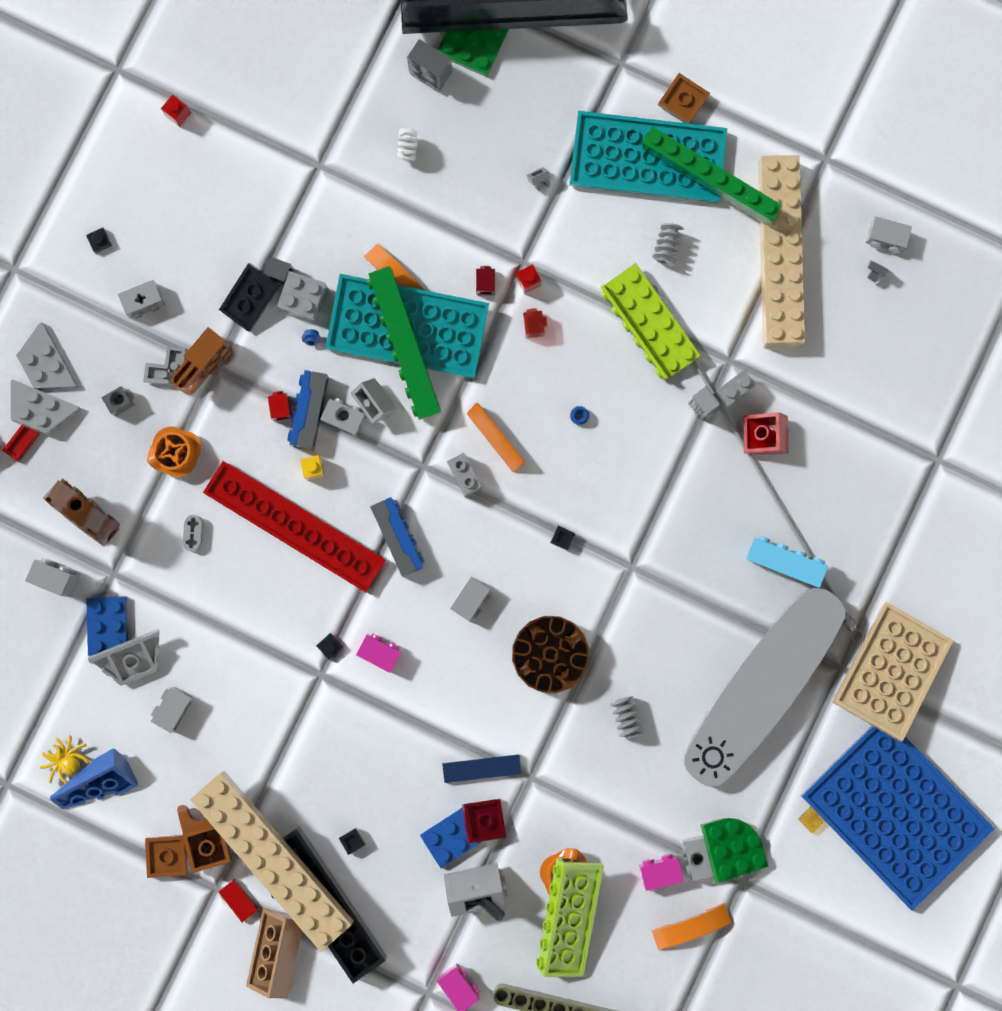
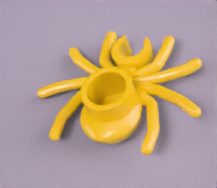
[40,735,89,784]

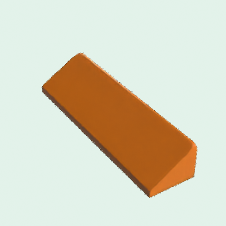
[467,403,525,472]

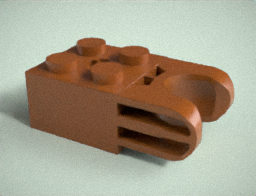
[172,327,232,394]
[177,805,233,873]

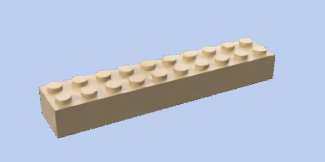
[758,155,805,347]
[190,771,353,952]

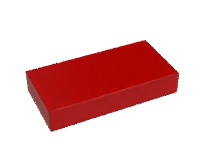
[2,425,41,462]
[218,879,258,923]

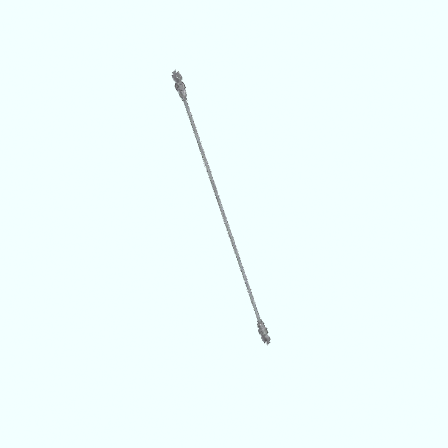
[651,284,864,644]

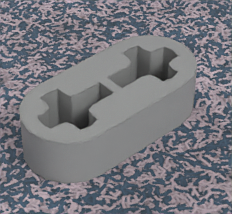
[183,515,203,552]

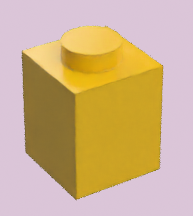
[300,455,325,480]

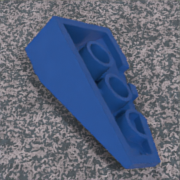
[50,748,138,809]

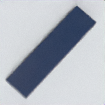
[442,754,522,783]

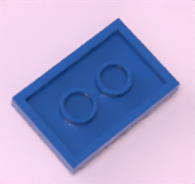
[86,596,128,656]
[420,807,481,869]

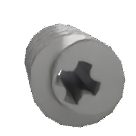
[652,223,684,266]
[611,696,644,739]

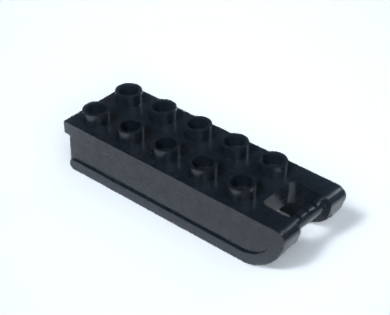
[401,0,628,34]

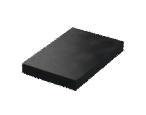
[219,263,280,332]

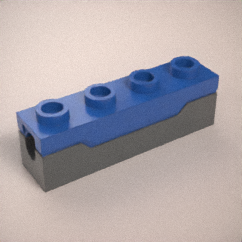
[287,370,329,451]
[370,497,425,577]

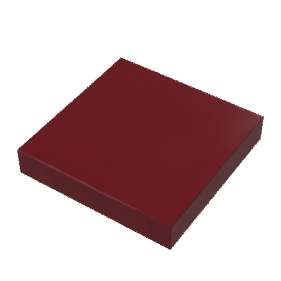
[462,799,506,844]

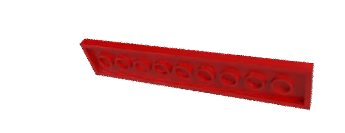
[203,461,386,593]

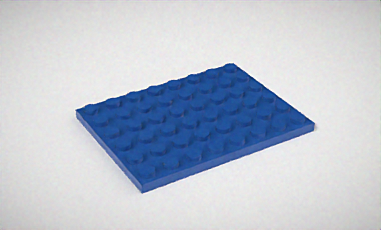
[800,726,995,911]

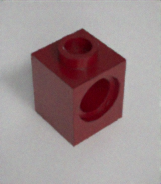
[476,266,495,295]

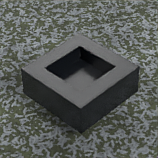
[86,227,112,254]
[550,525,576,551]
[316,633,343,660]
[339,828,366,855]

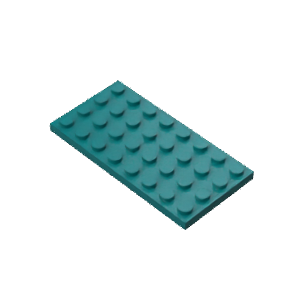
[569,111,728,203]
[325,274,490,378]

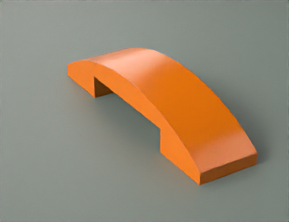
[364,244,424,290]
[651,903,731,950]

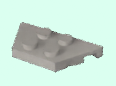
[16,322,78,389]
[11,380,80,435]
[88,629,160,686]

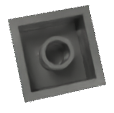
[407,39,452,90]

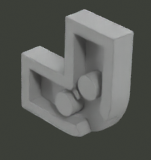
[143,346,187,385]

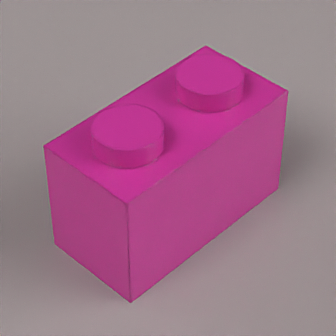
[356,633,402,673]
[639,854,684,891]
[437,964,480,1011]

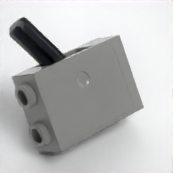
[444,863,508,921]

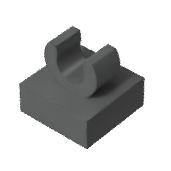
[527,167,551,191]
[867,260,888,282]

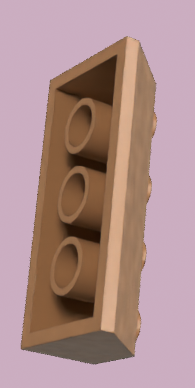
[246,908,302,998]

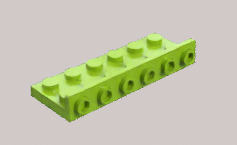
[600,263,701,380]
[536,858,604,977]

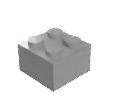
[277,271,328,323]
[25,558,80,597]

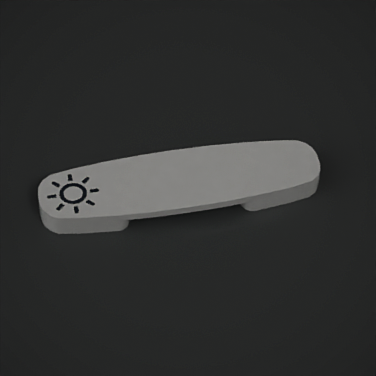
[683,588,845,787]

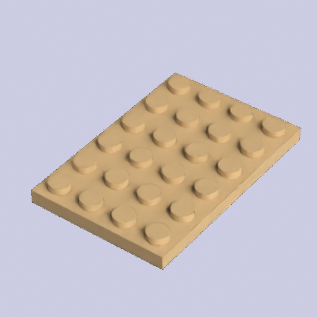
[832,602,953,742]

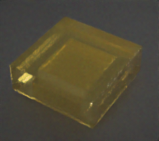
[798,806,825,834]

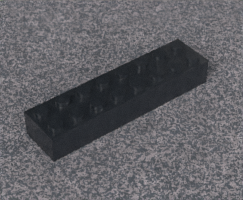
[283,826,387,984]

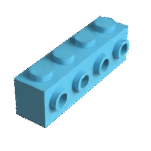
[746,536,828,588]

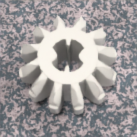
[397,128,418,161]

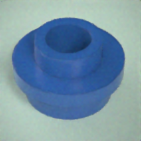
[302,329,321,346]
[570,406,589,425]

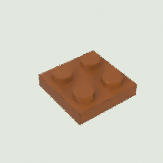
[658,73,710,124]
[145,835,188,878]

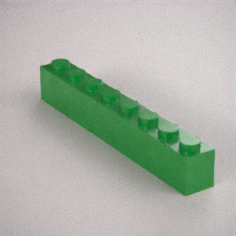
[642,126,782,227]
[367,266,442,420]

